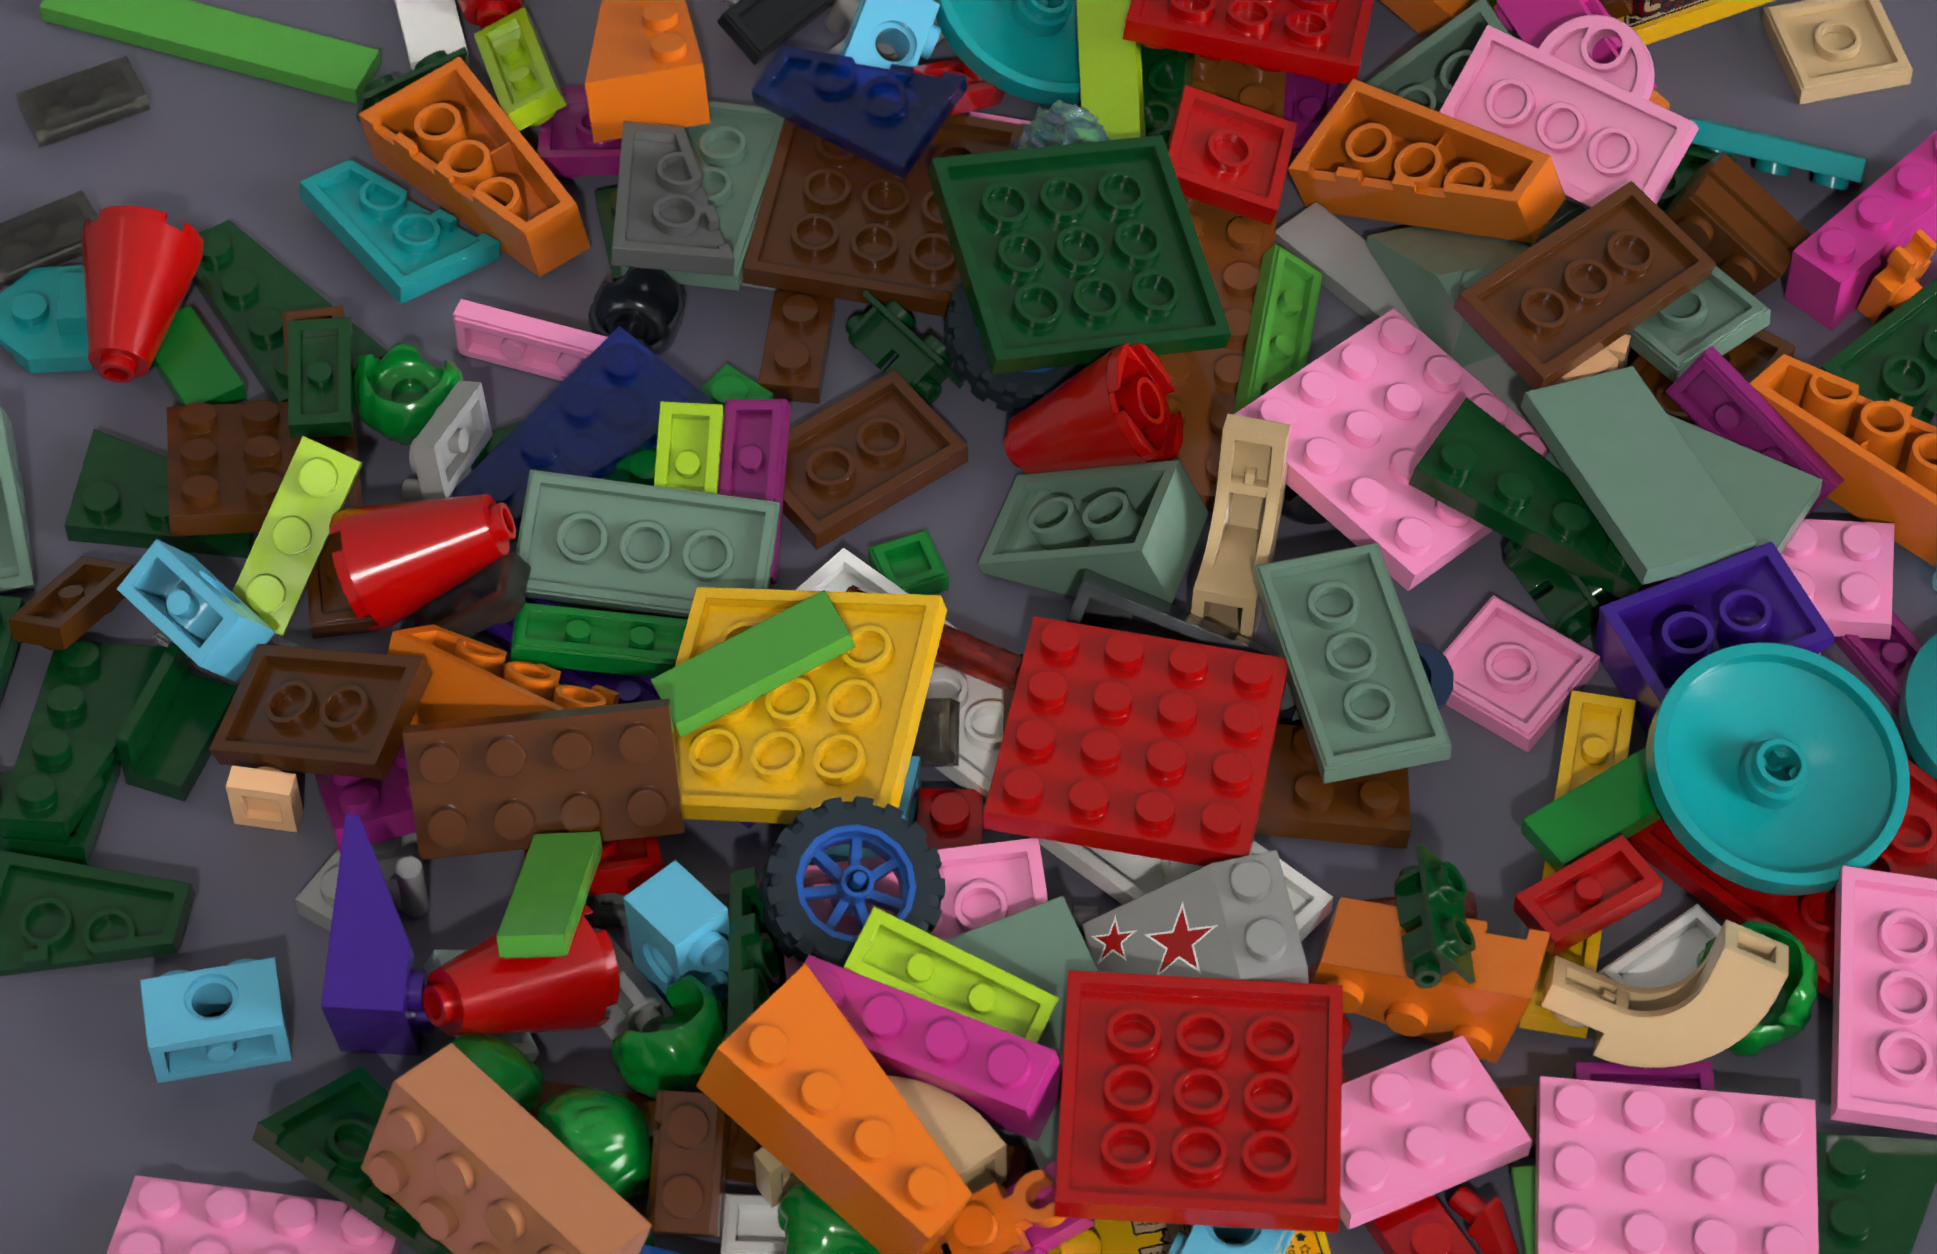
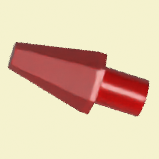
[1448,1185,1519,1254]

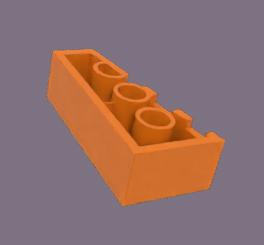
[585,0,711,143]
[358,56,591,277]
[1288,79,1566,244]
[1749,354,1937,569]
[387,624,620,725]
[696,963,973,1254]

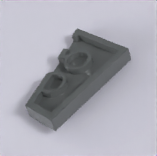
[611,121,735,276]

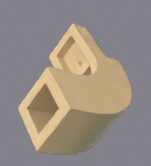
[1191,414,1291,642]
[1541,919,1789,1068]
[754,1076,1007,1208]

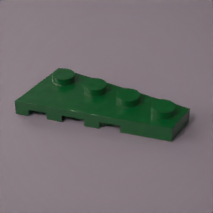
[193,220,387,402]

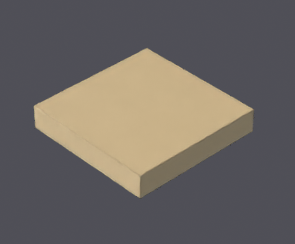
[1761,0,1913,105]

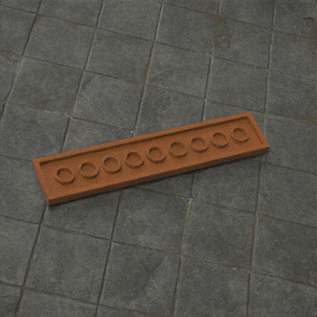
[1157,54,1286,512]

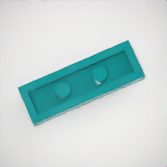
[1690,117,1870,191]

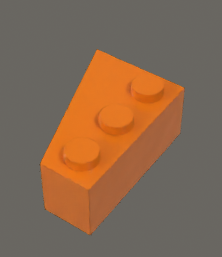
[1309,897,1551,1064]

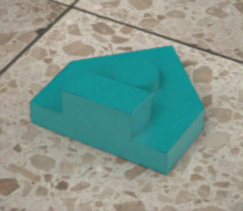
[0,265,92,374]

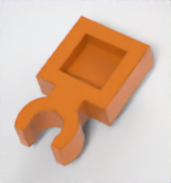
[1856,229,1937,325]
[944,1170,1066,1254]

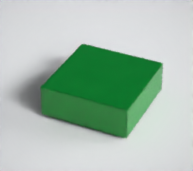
[868,530,949,595]

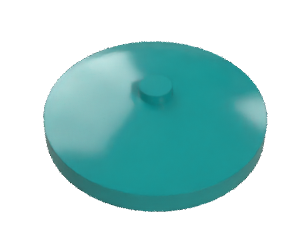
[933,0,1081,105]
[1646,642,1910,896]

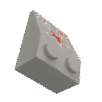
[1083,850,1308,983]

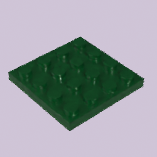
[927,135,1231,375]

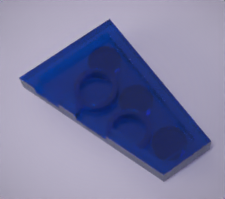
[751,46,968,179]

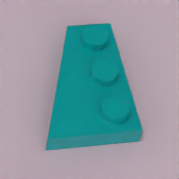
[300,159,500,305]

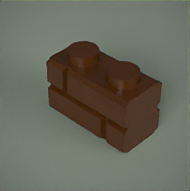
[1664,152,1811,296]
[648,1091,732,1239]

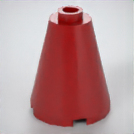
[82,205,204,383]
[1004,342,1184,474]
[329,494,516,632]
[422,903,620,1036]

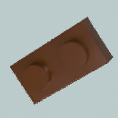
[758,290,836,404]
[8,556,134,650]

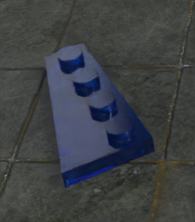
[452,326,713,530]

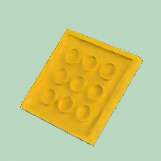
[673,587,947,824]

